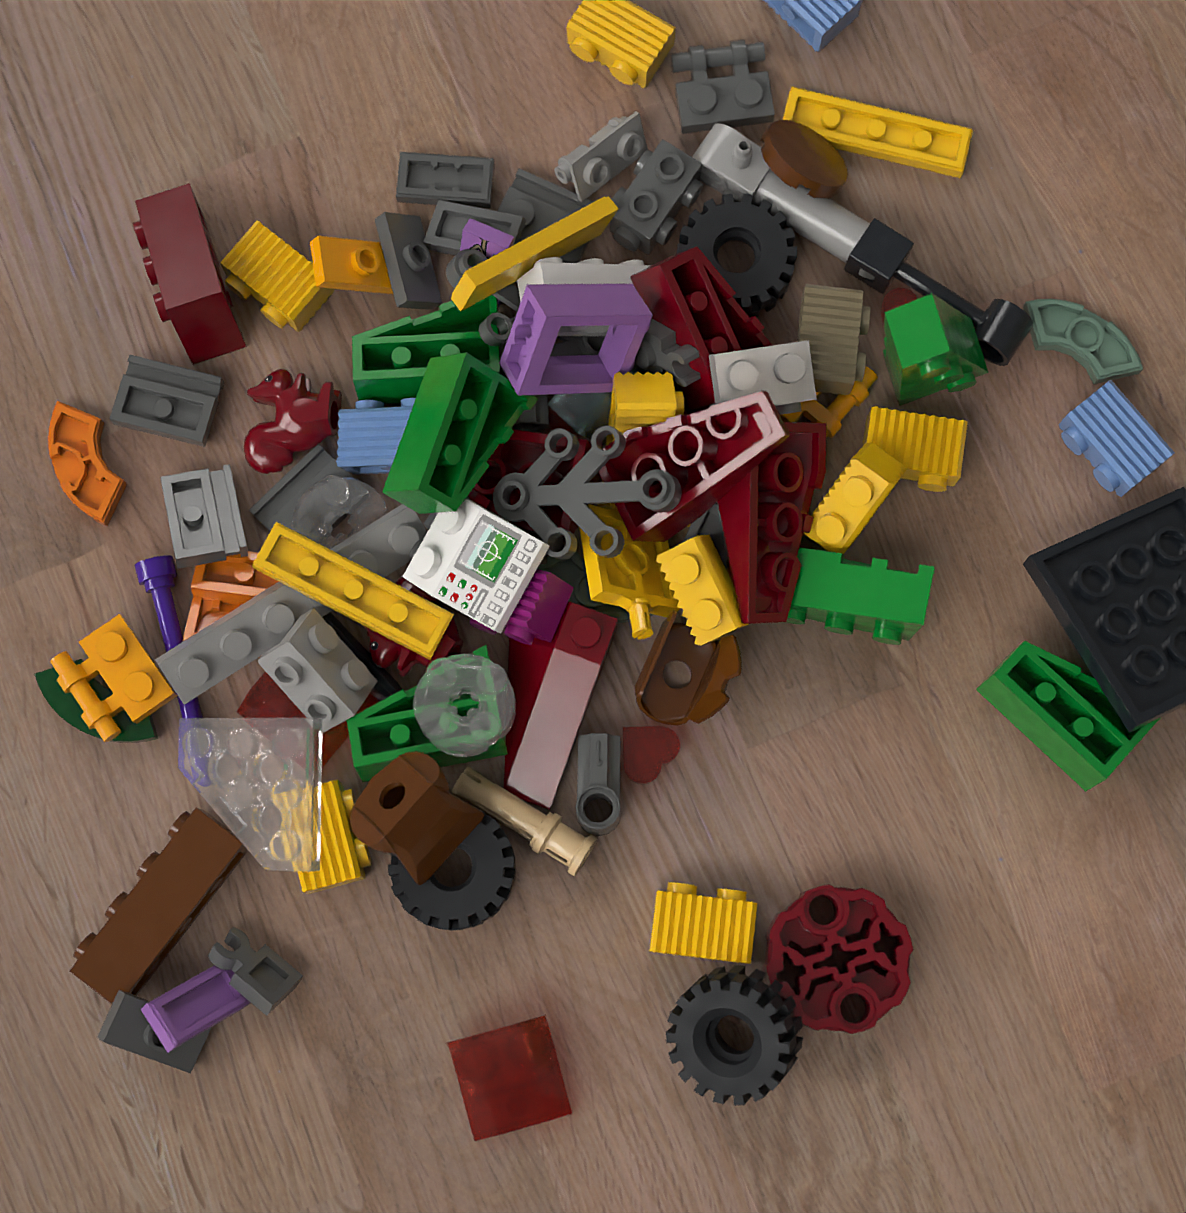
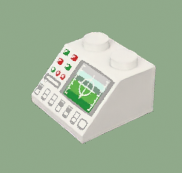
[402,498,550,634]

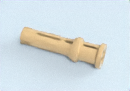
[452,766,598,877]

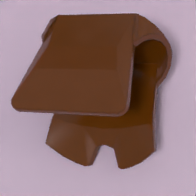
[635,610,742,726]
[350,752,484,885]

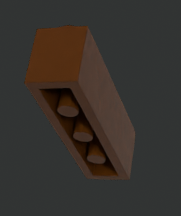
[69,807,251,1004]

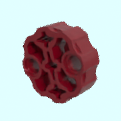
[762,884,914,1034]

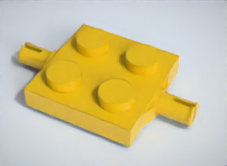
[579,503,680,639]

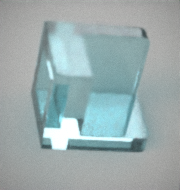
[548,392,612,445]

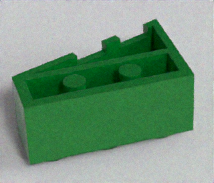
[883,294,989,406]
[352,295,501,404]
[976,640,1160,792]
[347,644,508,783]

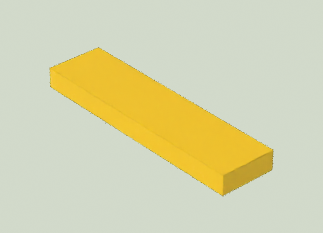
[783,86,973,178]
[451,196,618,311]
[252,522,454,660]

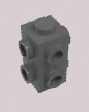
[610,139,704,255]

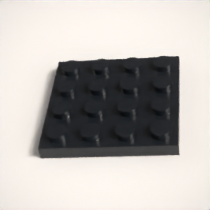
[1023,487,1186,733]

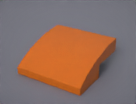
[183,551,279,658]

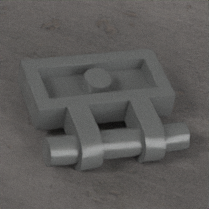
[671,40,775,134]

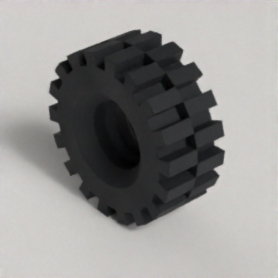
[677,193,797,318]
[388,807,516,931]
[666,965,803,1106]

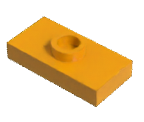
[310,236,393,294]

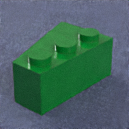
[382,352,538,514]
[787,547,935,645]

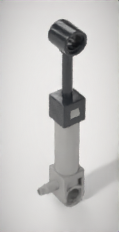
[692,123,1033,366]

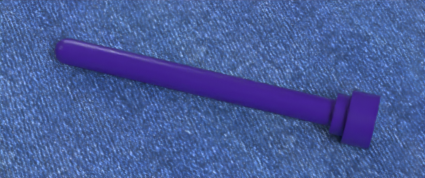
[134,555,217,787]

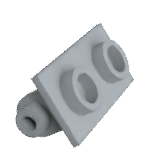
[554,112,648,202]

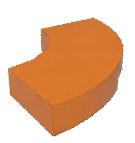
[48,401,127,526]

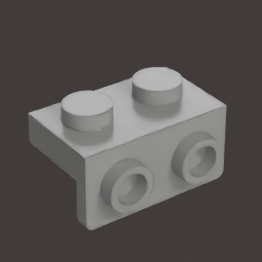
[709,340,817,415]
[258,608,377,732]

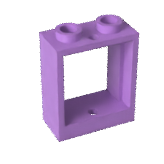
[499,284,653,396]

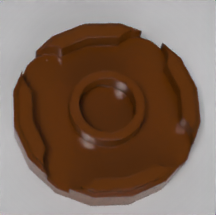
[760,120,848,199]

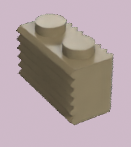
[797,284,871,396]

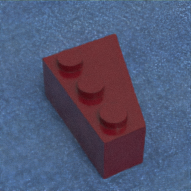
[133,183,247,365]
[630,246,772,410]

